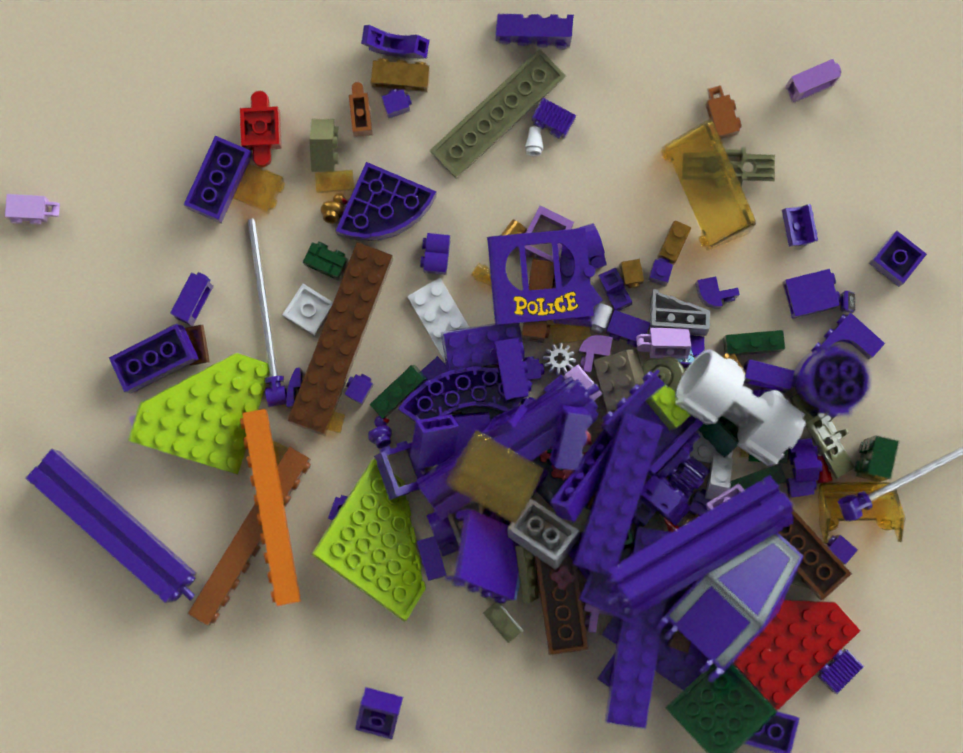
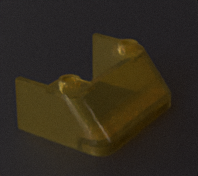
[818,482,905,543]

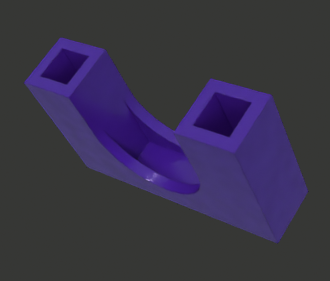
[811,313,885,359]

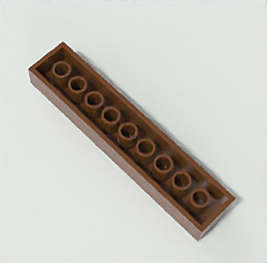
[288,242,393,436]

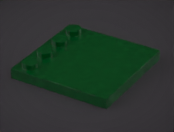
[665,663,778,753]

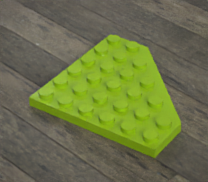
[128,353,270,475]
[311,459,426,621]

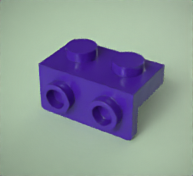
[782,204,818,247]

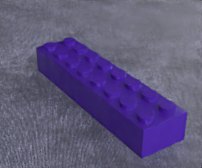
[572,413,663,576]

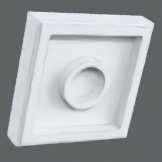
[282,284,333,336]

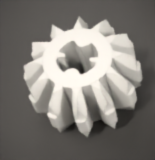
[543,343,576,376]

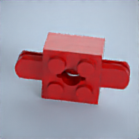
[240,91,282,167]

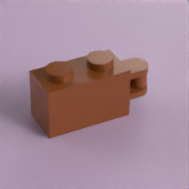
[349,82,373,137]
[706,85,742,140]

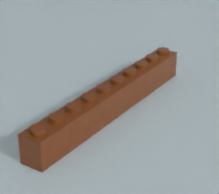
[188,446,311,626]

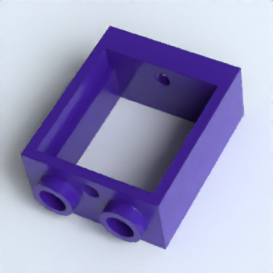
[170,272,214,326]
[743,359,796,393]
[374,440,426,500]

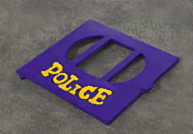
[487,228,596,326]

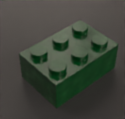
[854,435,899,482]

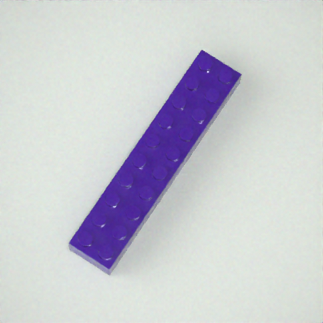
[605,527,672,729]

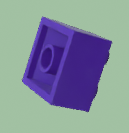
[355,687,403,739]

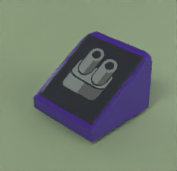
[840,291,855,312]

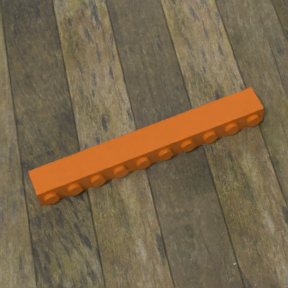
[240,409,301,606]

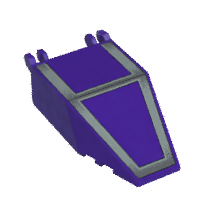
[655,533,803,682]

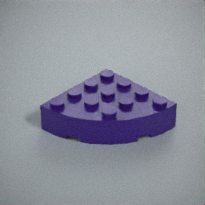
[336,162,437,241]

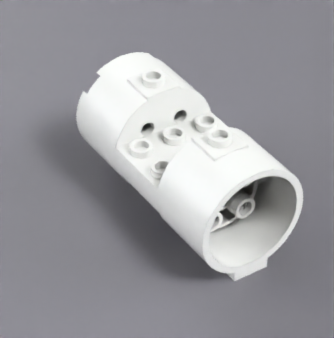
[675,349,806,466]

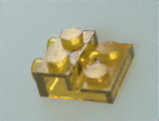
[233,164,285,214]

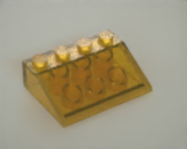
[446,430,543,524]

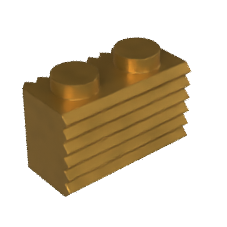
[657,221,691,265]

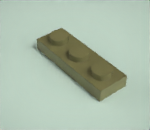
[516,545,539,603]

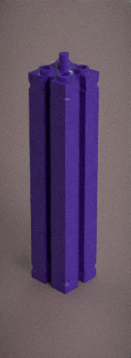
[416,376,600,520]
[26,449,197,603]
[605,476,793,618]

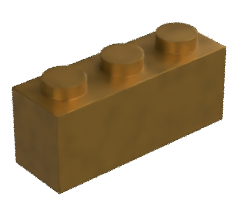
[371,58,430,92]

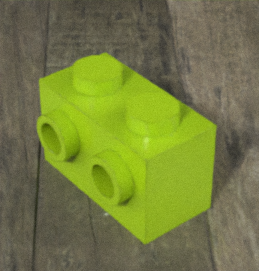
[645,385,690,430]

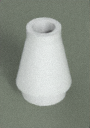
[525,127,544,156]

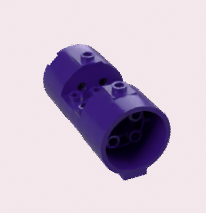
[794,346,870,416]

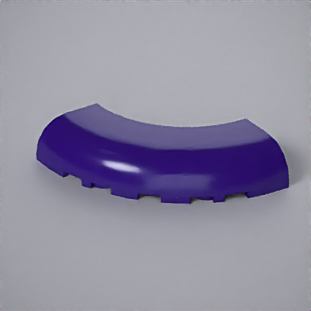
[398,367,533,422]

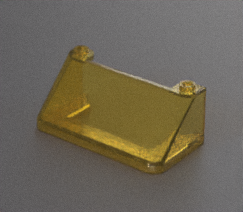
[661,120,756,251]

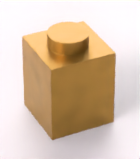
[620,258,644,289]

